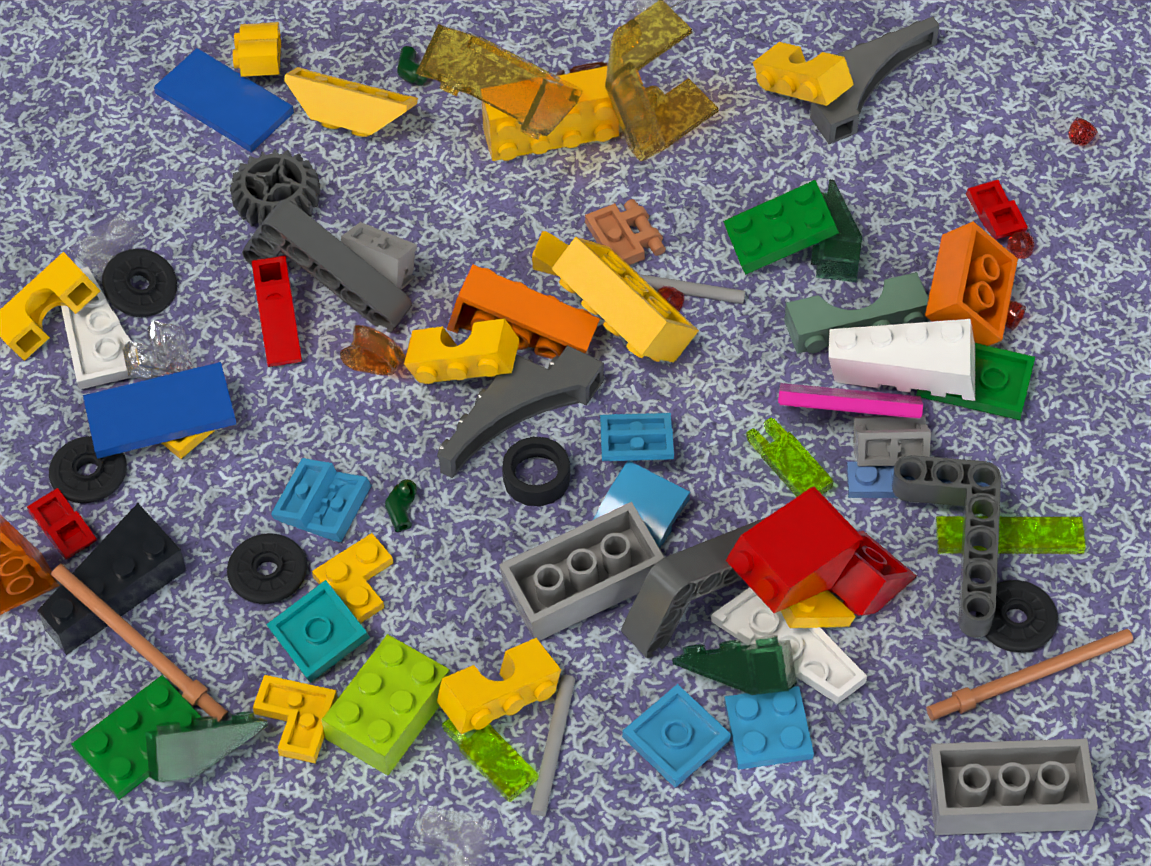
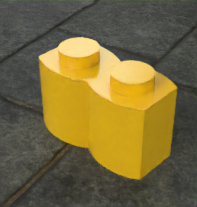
[233,22,281,77]

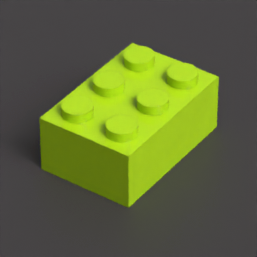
[321,634,450,776]

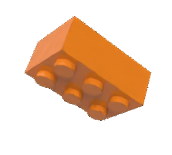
[925,221,1018,346]

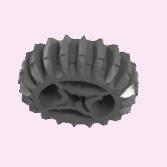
[230,149,321,227]

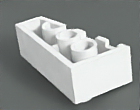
[828,319,975,401]

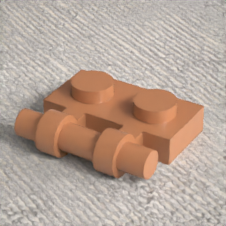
[585,199,666,265]

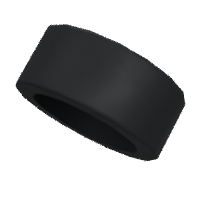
[502,436,570,507]

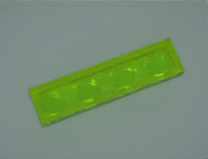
[935,516,1086,554]

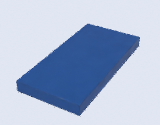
[154,48,294,153]
[83,362,237,459]

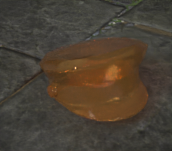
[340,325,406,375]

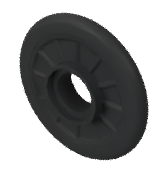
[102,249,177,317]
[49,436,127,503]
[227,533,307,604]
[976,580,1058,652]

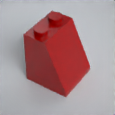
[726,486,864,613]

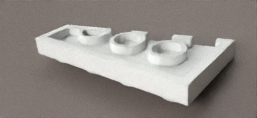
[61,267,148,390]
[711,587,867,704]

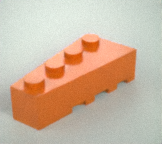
[447,264,600,359]
[0,514,60,615]

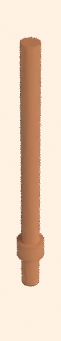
[51,564,228,723]
[926,629,1133,721]

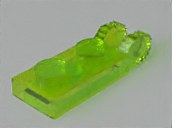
[746,417,834,497]
[442,719,538,803]

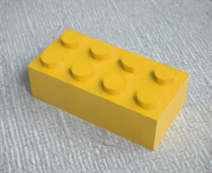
[481,66,619,161]
[552,237,699,362]

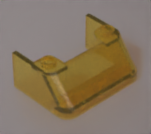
[605,0,719,161]
[416,24,583,139]

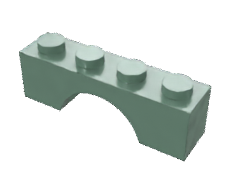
[784,272,929,354]

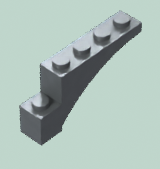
[810,16,939,144]
[437,345,604,479]

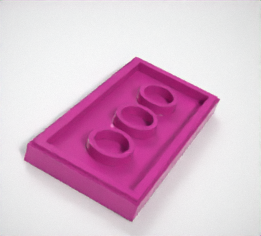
[778,383,923,419]

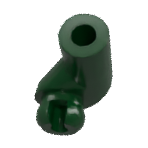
[397,46,429,86]
[385,479,417,533]

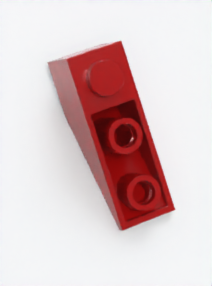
[252,255,302,367]

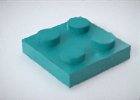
[266,580,370,683]

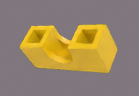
[752,42,854,106]
[0,252,100,361]
[404,318,520,384]
[437,638,561,735]

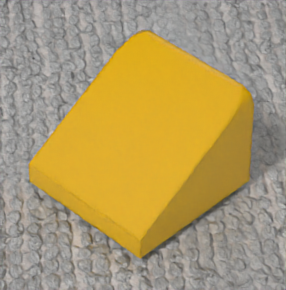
[532,231,569,276]

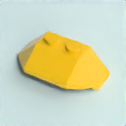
[284,67,418,137]

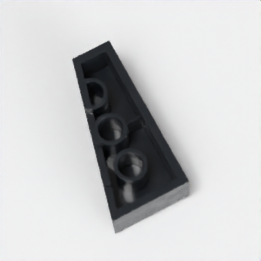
[37,503,187,655]

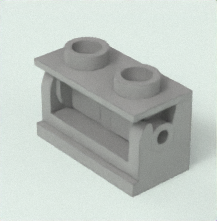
[341,222,417,290]
[853,415,931,466]

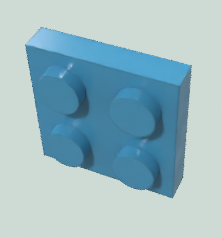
[622,684,731,788]
[724,686,814,770]

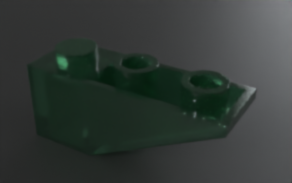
[811,179,862,283]
[672,635,797,695]
[145,711,268,782]

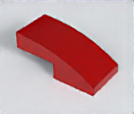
[966,179,1028,240]
[27,488,97,560]

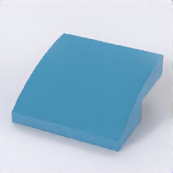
[600,413,674,461]
[271,458,372,542]
[593,461,690,549]

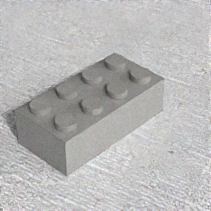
[499,502,665,641]
[927,738,1098,835]

